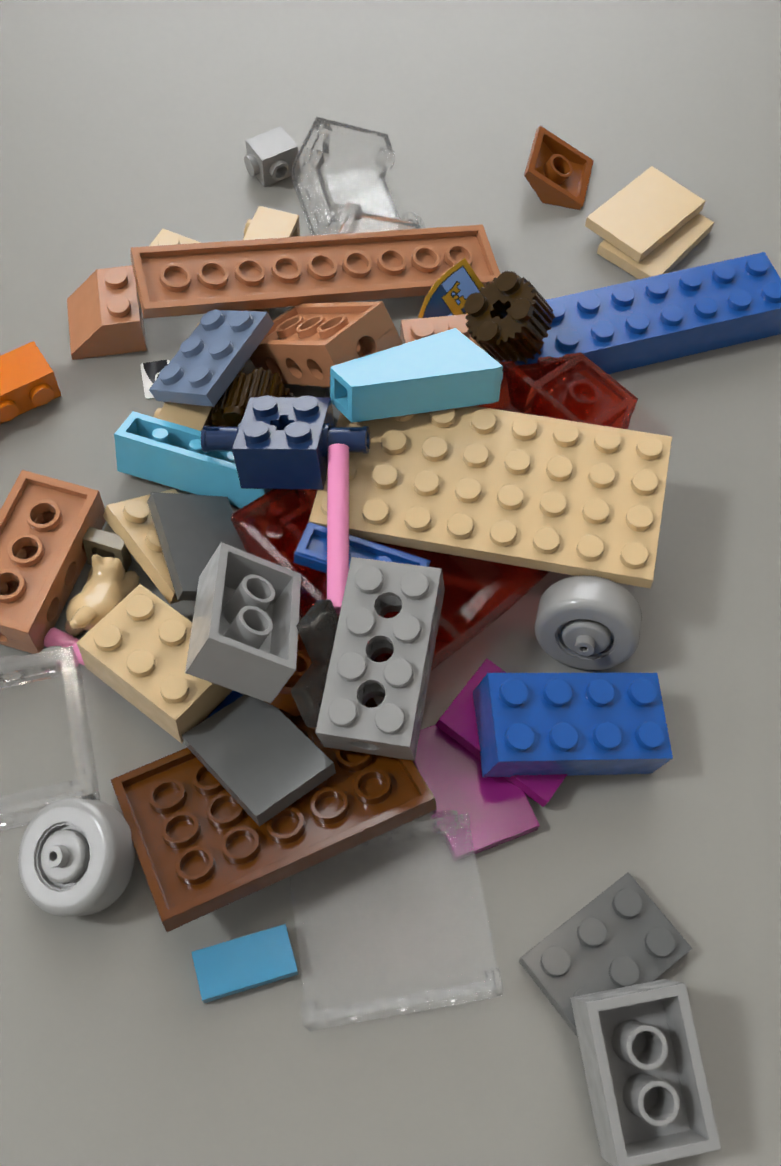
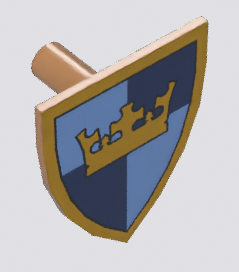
[418,257,485,318]

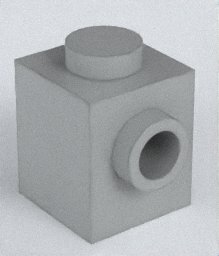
[244,126,299,187]

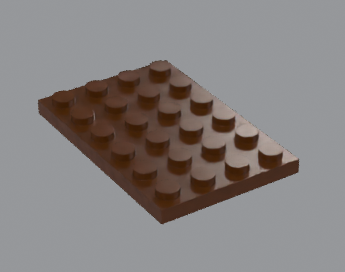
[111,697,437,932]

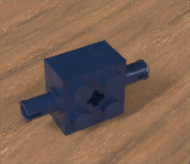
[201,395,370,490]

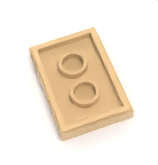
[585,166,705,263]
[597,213,714,279]

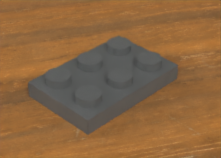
[519,872,692,1037]

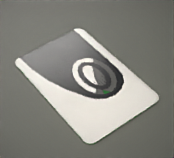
[140,360,170,399]

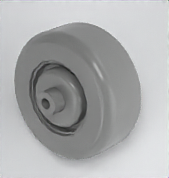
[535,575,642,670]
[18,798,135,916]

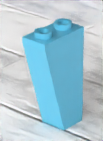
[330,328,503,423]

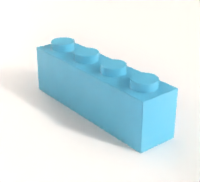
[114,411,279,515]

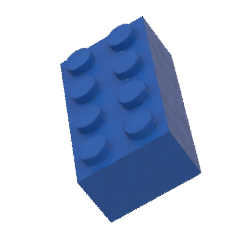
[473,673,673,777]

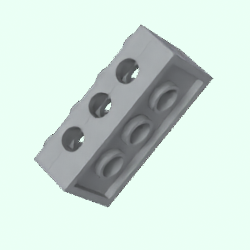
[315,557,445,761]

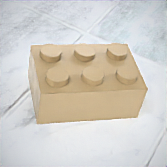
[77,584,233,744]

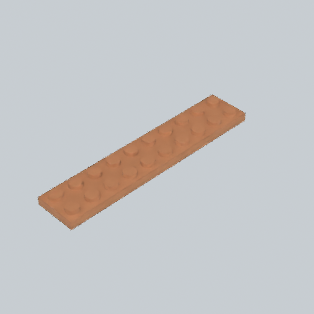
[130,224,500,319]

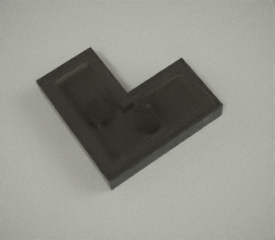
[291,599,339,728]

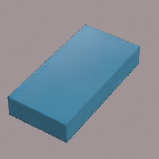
[191,924,298,1003]

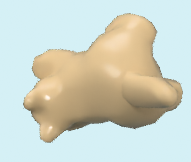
[65,554,140,637]

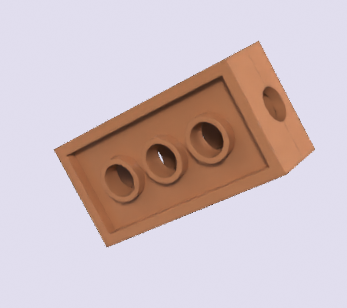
[250,301,403,388]
[0,470,106,656]

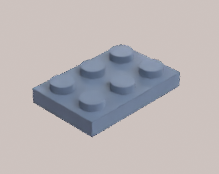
[149,309,274,407]

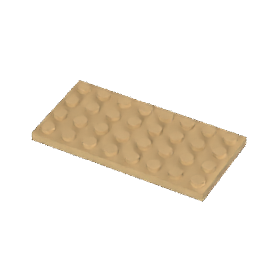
[308,406,672,589]

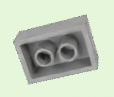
[185,542,301,703]
[570,979,721,1166]

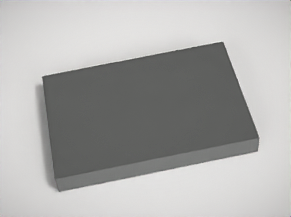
[147,492,247,601]
[182,694,336,827]

